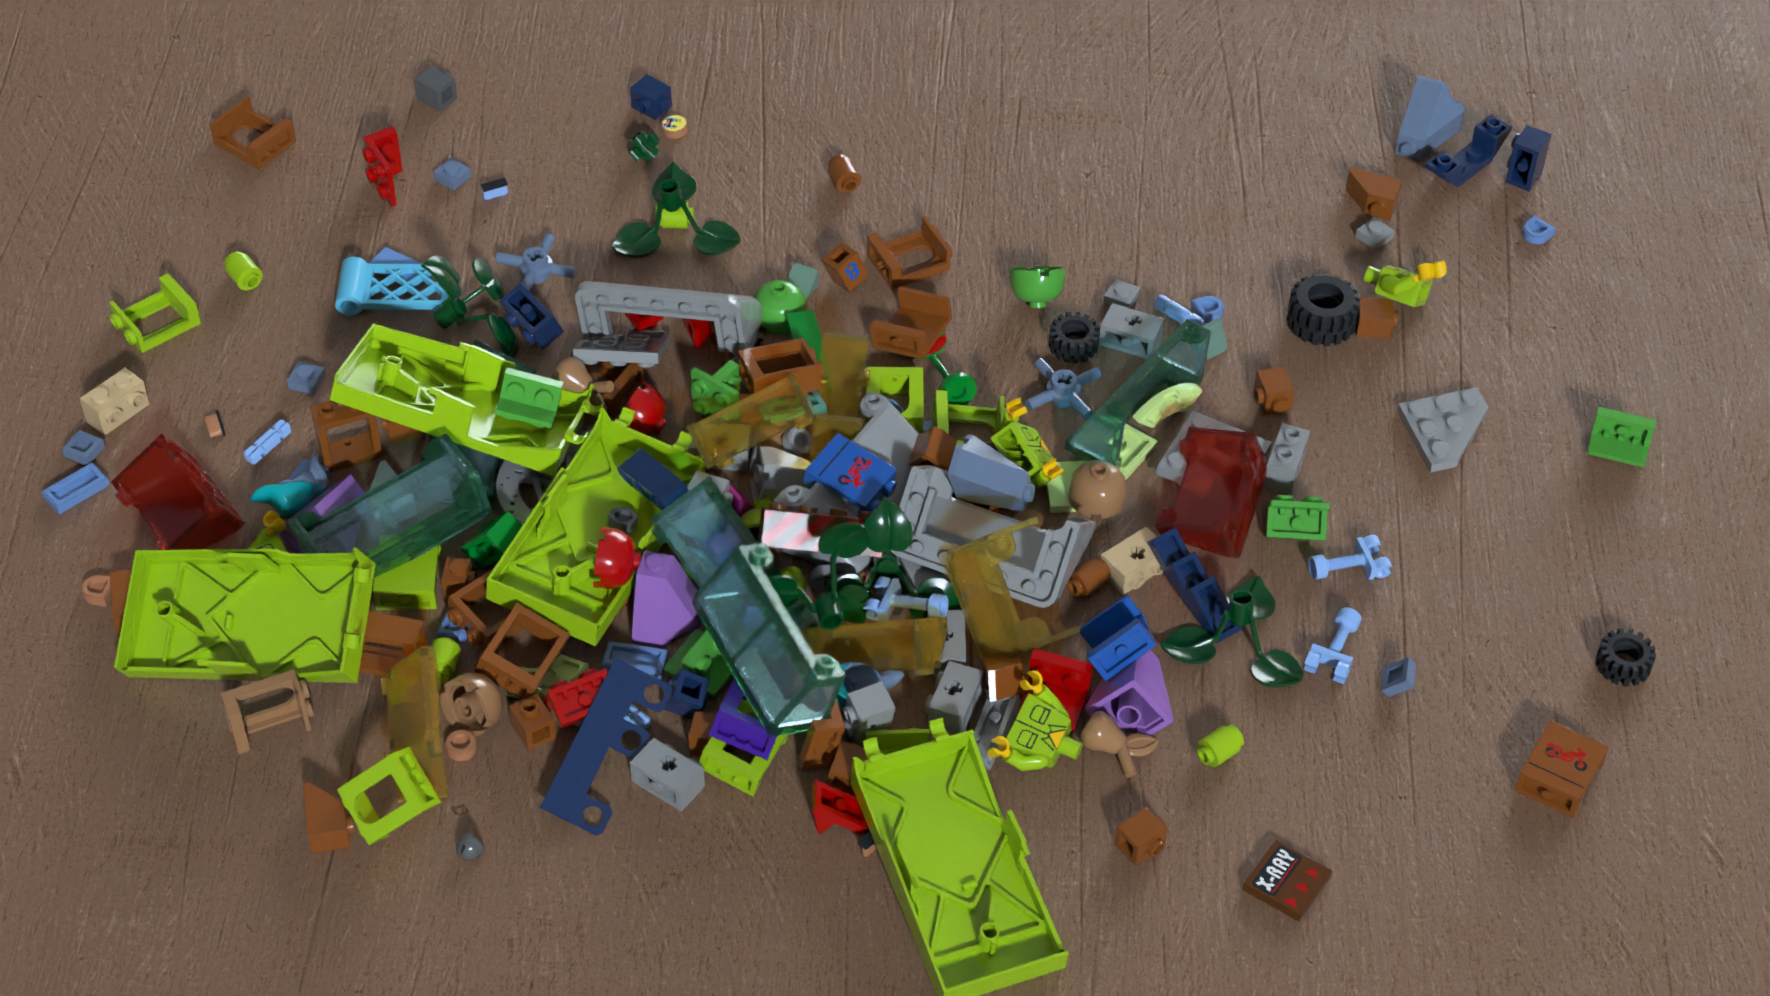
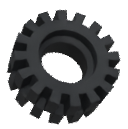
[1049,312,1100,363]
[1596,628,1656,687]

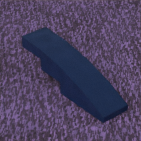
[1147,527,1242,643]

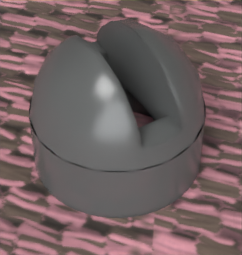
[456,832,485,861]

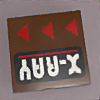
[1242,840,1333,922]

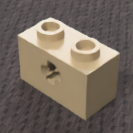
[1101,527,1164,595]

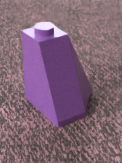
[278,474,368,554]
[632,551,706,648]
[1085,650,1174,735]

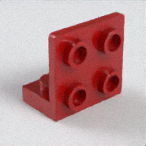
[362,126,403,207]
[1016,648,1093,733]
[543,668,608,728]

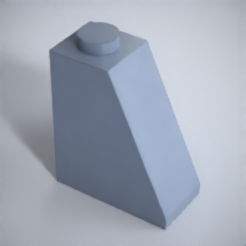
[1395,75,1465,160]
[947,434,1035,512]

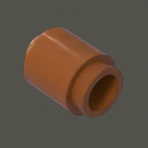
[828,154,861,193]
[1066,558,1111,599]

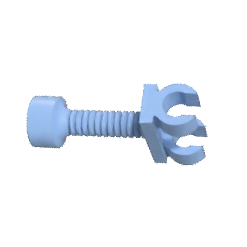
[1308,535,1393,580]
[863,576,949,622]
[1304,607,1362,684]

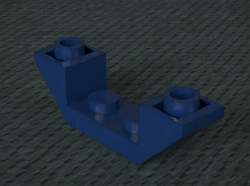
[1425,114,1512,187]

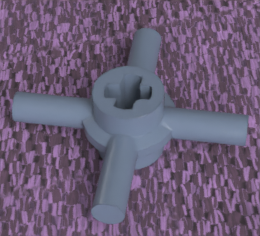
[495,234,577,291]
[1025,358,1101,420]

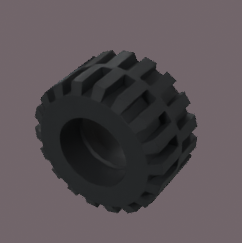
[1287,273,1360,346]

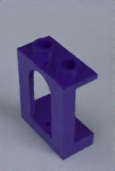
[709,675,794,760]

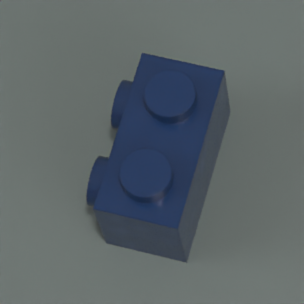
[1505,125,1552,192]
[499,283,564,350]

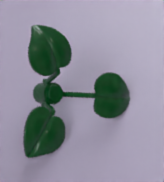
[611,162,741,257]
[421,255,519,362]
[825,498,963,623]
[745,522,870,630]
[1161,576,1304,687]

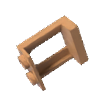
[220,669,314,754]

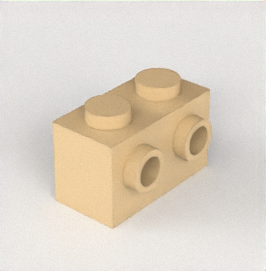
[80,367,150,436]

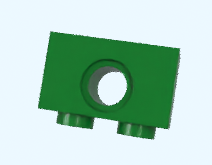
[460,511,522,570]

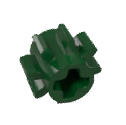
[628,130,660,163]

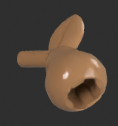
[552,357,614,419]
[1080,711,1158,778]

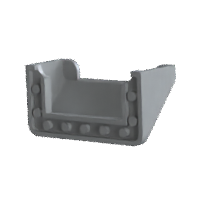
[575,281,762,363]
[773,391,919,575]
[891,465,1097,608]

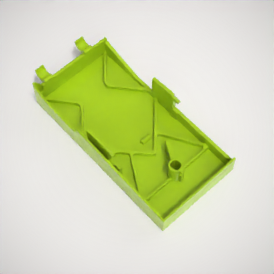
[330,323,605,477]
[486,407,706,646]
[114,548,376,683]
[850,717,1069,996]

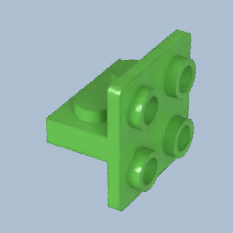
[691,360,741,425]
[495,368,564,428]
[1587,407,1656,467]
[1265,495,1330,541]
[664,619,747,698]

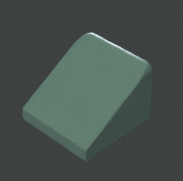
[787,263,819,302]
[1194,318,1227,360]

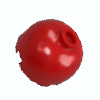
[621,381,667,436]
[593,526,641,589]

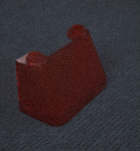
[1155,427,1267,558]
[111,433,246,550]

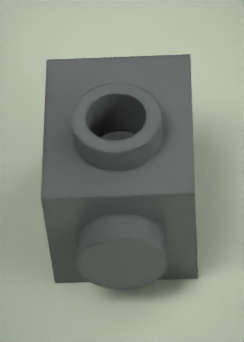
[414,66,457,112]

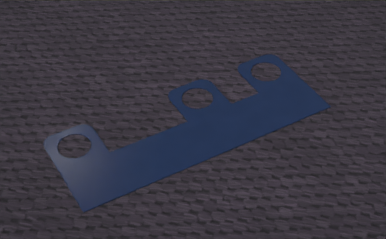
[540,658,673,835]

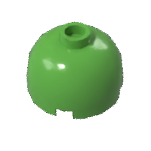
[1010,266,1065,308]
[754,280,807,335]

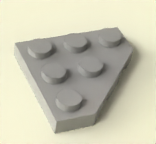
[573,329,671,367]
[1397,387,1488,473]
[1156,411,1272,485]

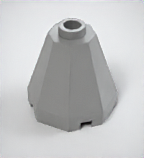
[749,446,812,504]

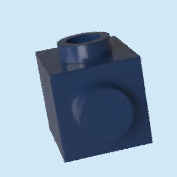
[630,74,672,120]
[664,669,710,719]

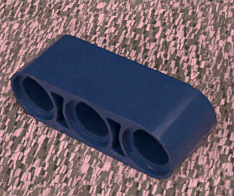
[617,448,690,514]

